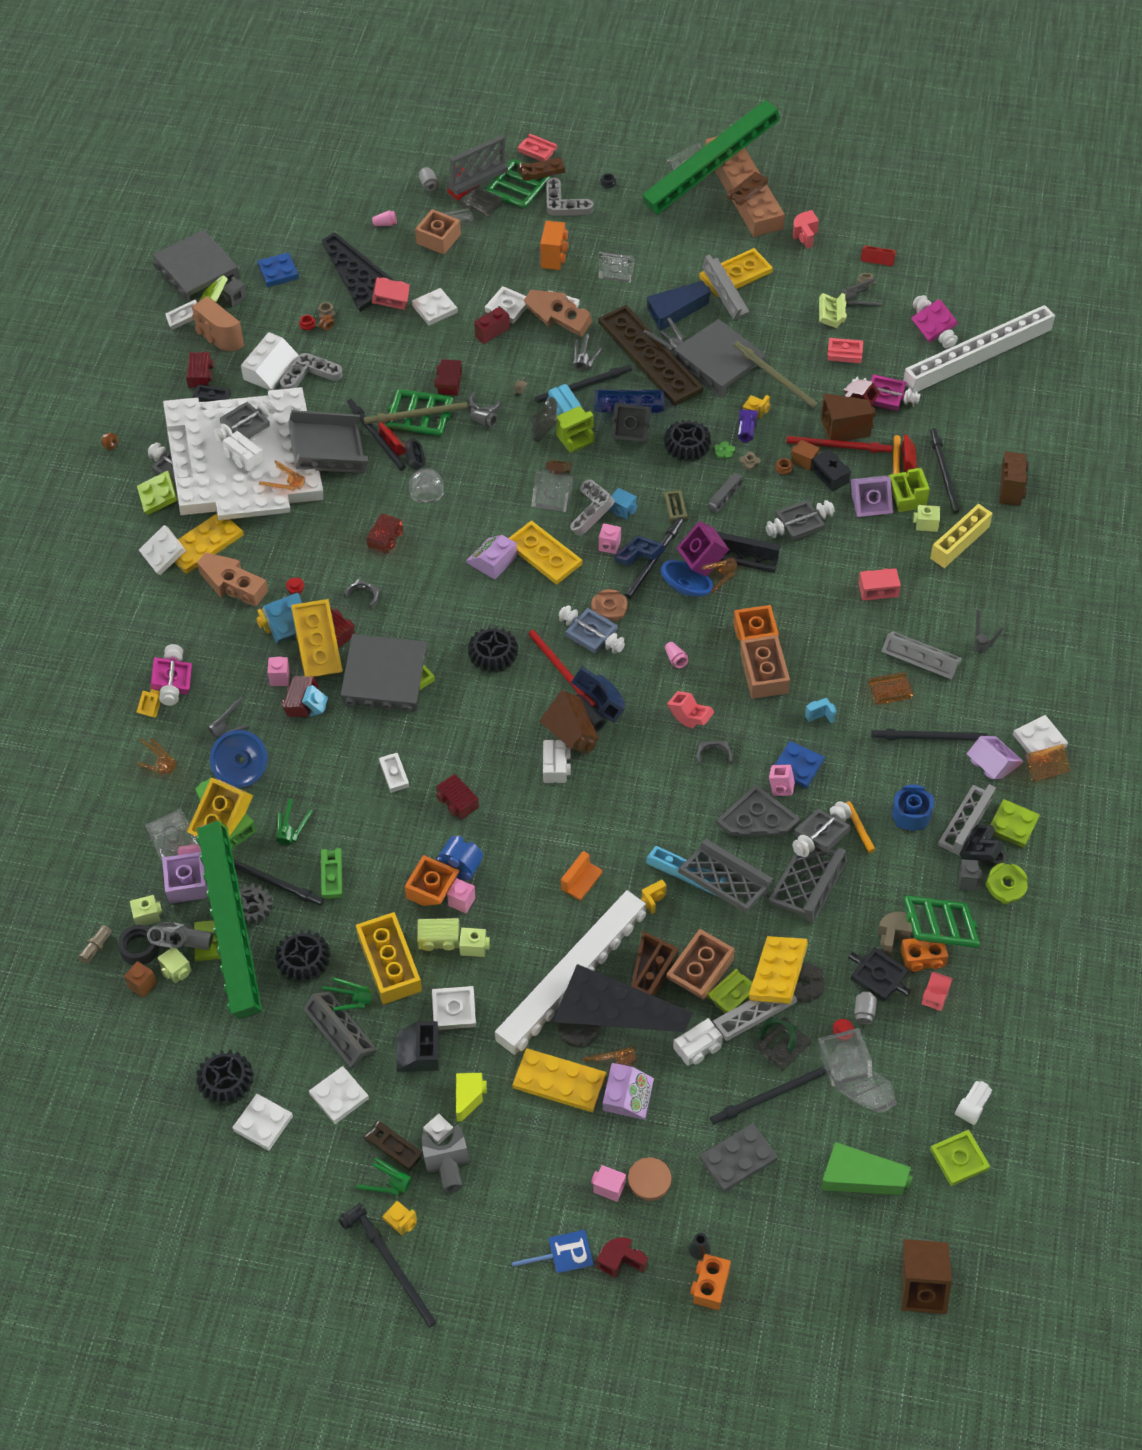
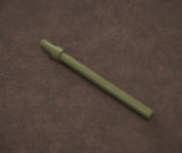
[733,341,818,409]
[364,402,468,424]

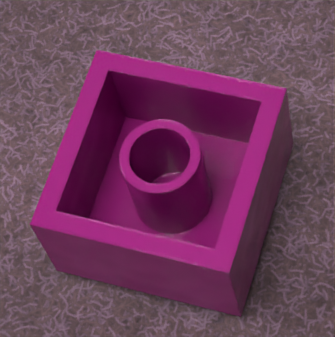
[677,521,729,576]

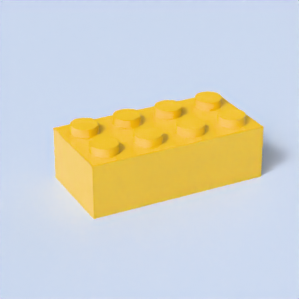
[356,912,422,1005]

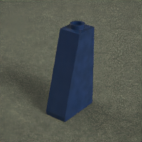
[647,281,711,331]

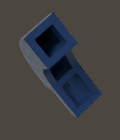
[571,666,625,723]

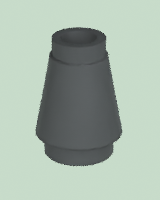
[470,409,497,428]

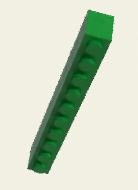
[642,100,780,215]
[196,820,262,1019]

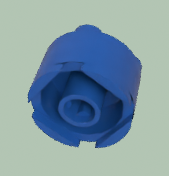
[892,784,934,830]
[436,836,483,881]

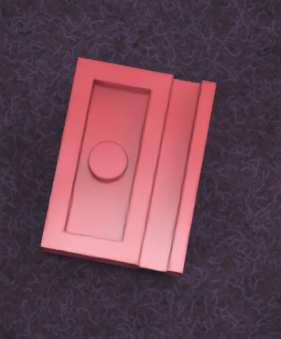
[518,134,557,161]
[827,338,863,363]

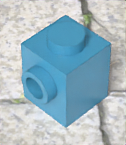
[609,488,637,520]

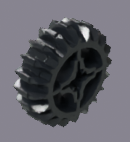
[664,419,711,462]
[468,626,518,673]
[275,929,331,983]
[196,1049,254,1106]

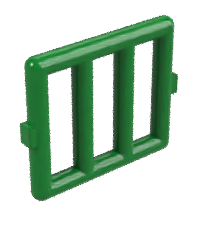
[485,159,552,208]
[385,389,453,436]
[903,895,980,948]

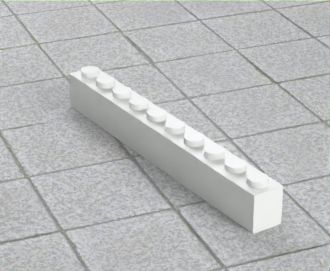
[903,305,1055,393]
[495,890,646,1055]

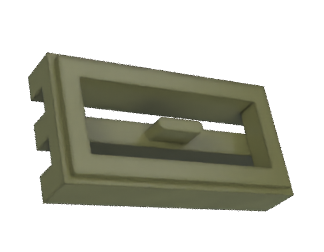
[664,490,688,523]

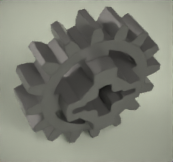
[239,883,272,926]

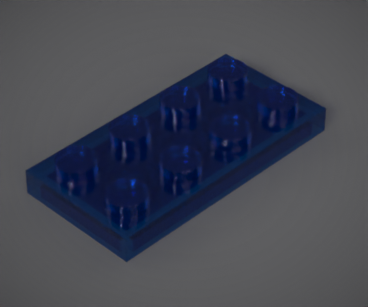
[595,390,664,413]

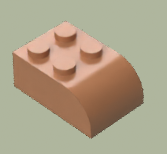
[192,296,244,351]
[740,635,790,699]
[666,929,735,1000]

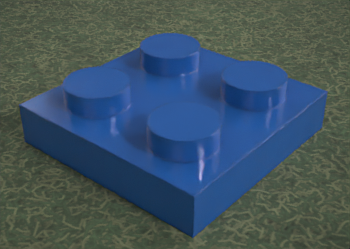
[257,252,299,287]
[775,741,824,789]

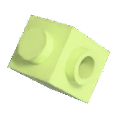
[913,505,940,532]
[130,895,163,926]
[459,928,490,957]
[158,948,192,984]

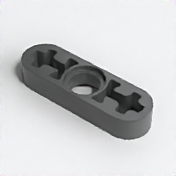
[708,472,744,513]

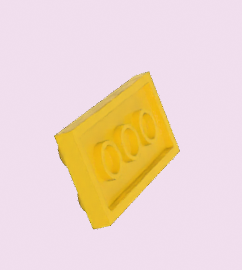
[699,248,773,298]
[174,514,244,574]
[509,521,582,585]
[291,599,343,678]
[749,936,808,1004]
[512,1048,606,1113]

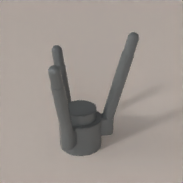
[841,278,883,306]
[644,318,684,351]
[573,334,603,371]
[973,609,1004,654]
[208,697,249,739]

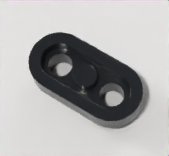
[405,438,425,470]

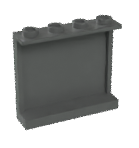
[153,229,240,303]
[674,319,766,398]
[288,410,369,473]
[341,634,428,712]

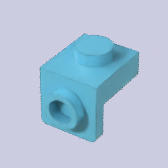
[302,685,328,717]
[805,698,837,723]

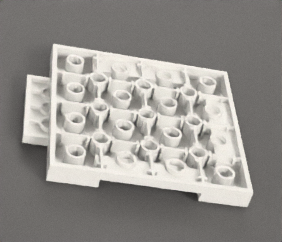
[163,387,323,520]

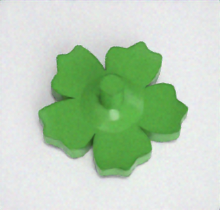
[714,441,735,459]

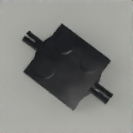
[848,947,912,1002]

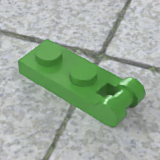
[321,848,343,899]

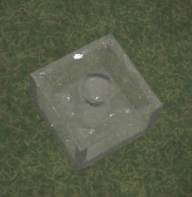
[818,1028,873,1086]

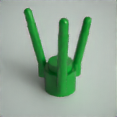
[275,799,313,845]
[322,977,372,1011]
[356,1157,411,1196]

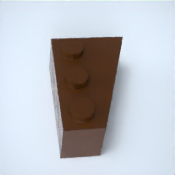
[999,451,1029,506]
[631,931,679,997]

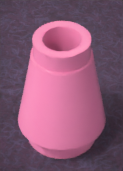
[372,210,397,227]
[665,642,688,668]

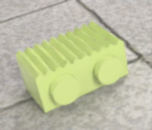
[417,918,459,951]

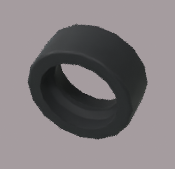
[118,925,159,965]

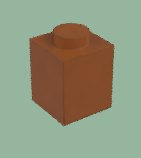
[791,440,820,471]
[124,961,157,998]

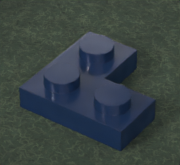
[614,535,665,566]

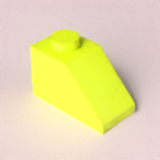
[456,1073,487,1122]

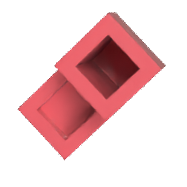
[793,210,819,248]
[667,691,715,729]
[922,971,953,1011]

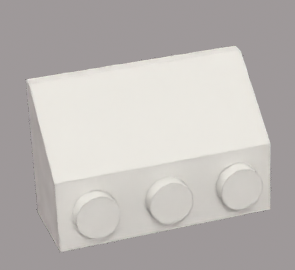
[241,332,299,390]

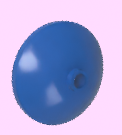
[661,560,713,597]
[210,730,268,788]

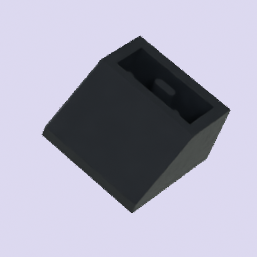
[396,1021,439,1072]

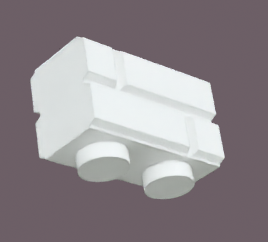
[222,431,263,472]
[543,740,571,783]
[673,1019,723,1066]

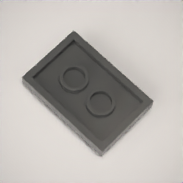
[699,1123,778,1193]

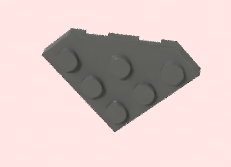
[716,785,800,836]

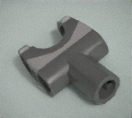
[147,922,213,950]
[422,1125,470,1193]

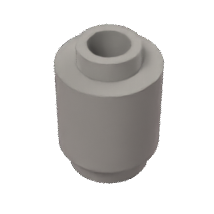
[419,167,438,191]
[854,992,877,1025]

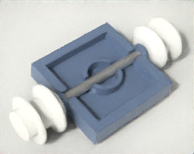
[559,605,625,654]

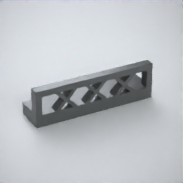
[303,991,377,1068]

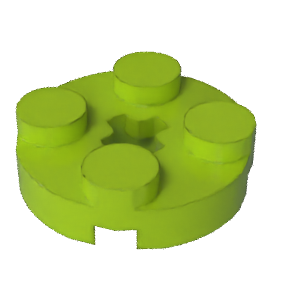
[986,863,1028,904]

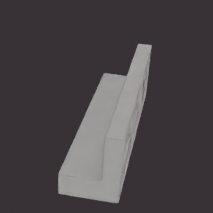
[702,255,749,320]
[881,631,962,679]
[938,784,996,855]
[713,995,797,1041]

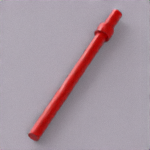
[787,436,893,453]
[528,630,597,709]

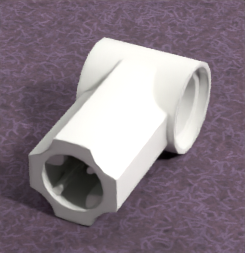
[955,1081,992,1125]

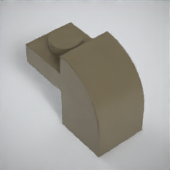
[877,912,912,956]

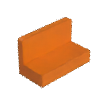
[561,851,602,901]

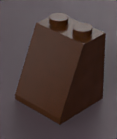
[821,394,875,441]
[539,690,599,754]
[901,1239,952,1314]

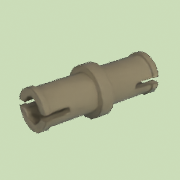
[78,925,112,964]

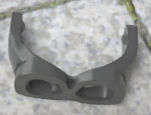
[468,393,502,413]
[343,579,381,609]
[697,741,732,765]

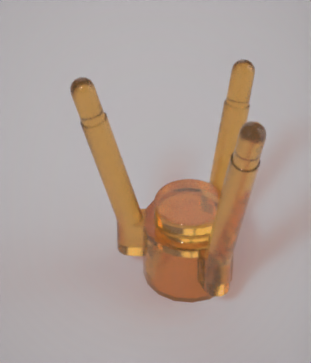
[259,460,305,492]
[701,557,738,593]
[137,738,177,775]
[582,1046,637,1084]

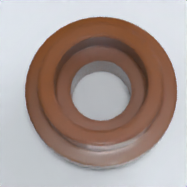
[319,315,335,331]
[101,433,118,450]
[775,458,793,475]

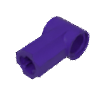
[738,409,758,443]

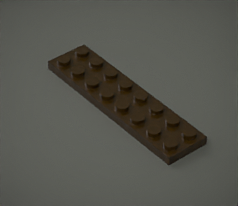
[598,305,703,406]

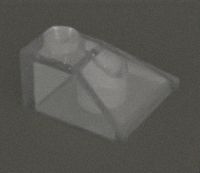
[835,1070,897,1113]

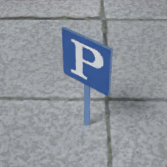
[511,1230,594,1273]

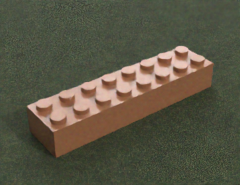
[705,136,785,237]

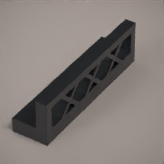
[716,531,781,573]

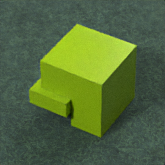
[556,406,594,453]
[888,468,930,512]

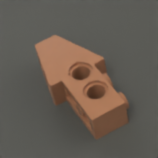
[524,290,593,337]
[197,552,268,606]

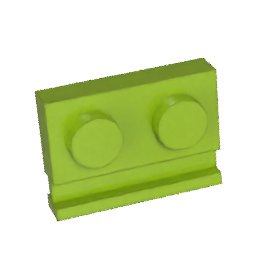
[707,968,753,1014]

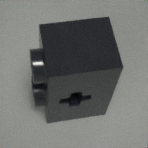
[811,449,851,492]

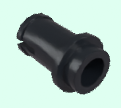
[338,1203,367,1230]

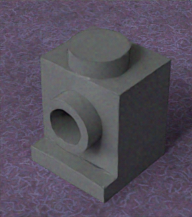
[220,277,247,307]
[959,860,982,890]

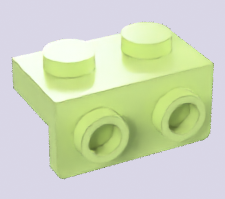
[819,293,847,328]

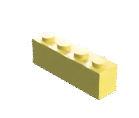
[930,504,993,568]

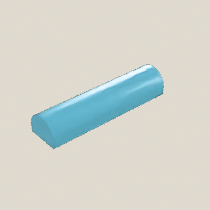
[646,846,727,897]

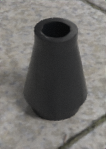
[689,1233,711,1260]

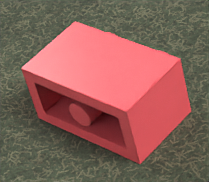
[372,277,410,310]
[858,569,901,601]

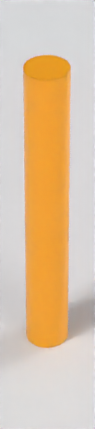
[893,435,901,474]
[846,801,876,853]

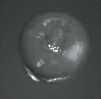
[409,468,444,504]

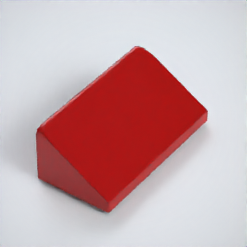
[861,245,897,266]
[378,422,406,457]
[902,435,917,473]

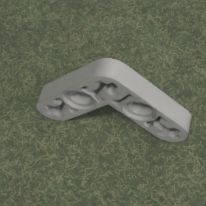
[546,178,594,216]
[280,353,343,389]
[570,479,614,536]

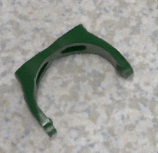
[758,1017,797,1052]

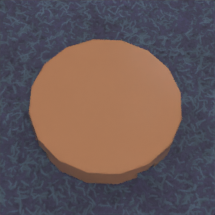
[591,589,628,622]
[628,1157,672,1201]

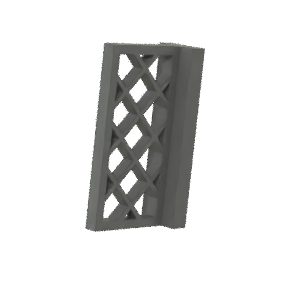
[447,135,508,195]
[678,839,773,913]
[769,847,847,923]

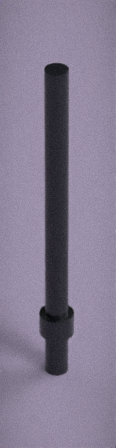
[535,365,632,403]
[347,399,406,471]
[930,428,960,514]
[625,518,684,599]
[871,728,987,740]
[233,859,325,906]
[710,1067,826,1125]
[359,1215,437,1328]

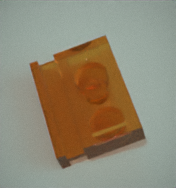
[868,672,913,705]
[1025,744,1071,781]

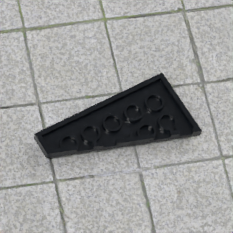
[322,232,395,312]
[553,964,693,1033]

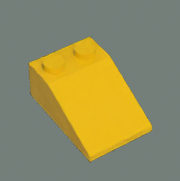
[187,778,253,837]

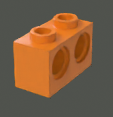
[900,938,948,972]
[690,1254,731,1310]

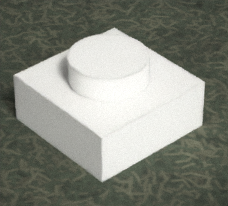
[423,1114,454,1145]

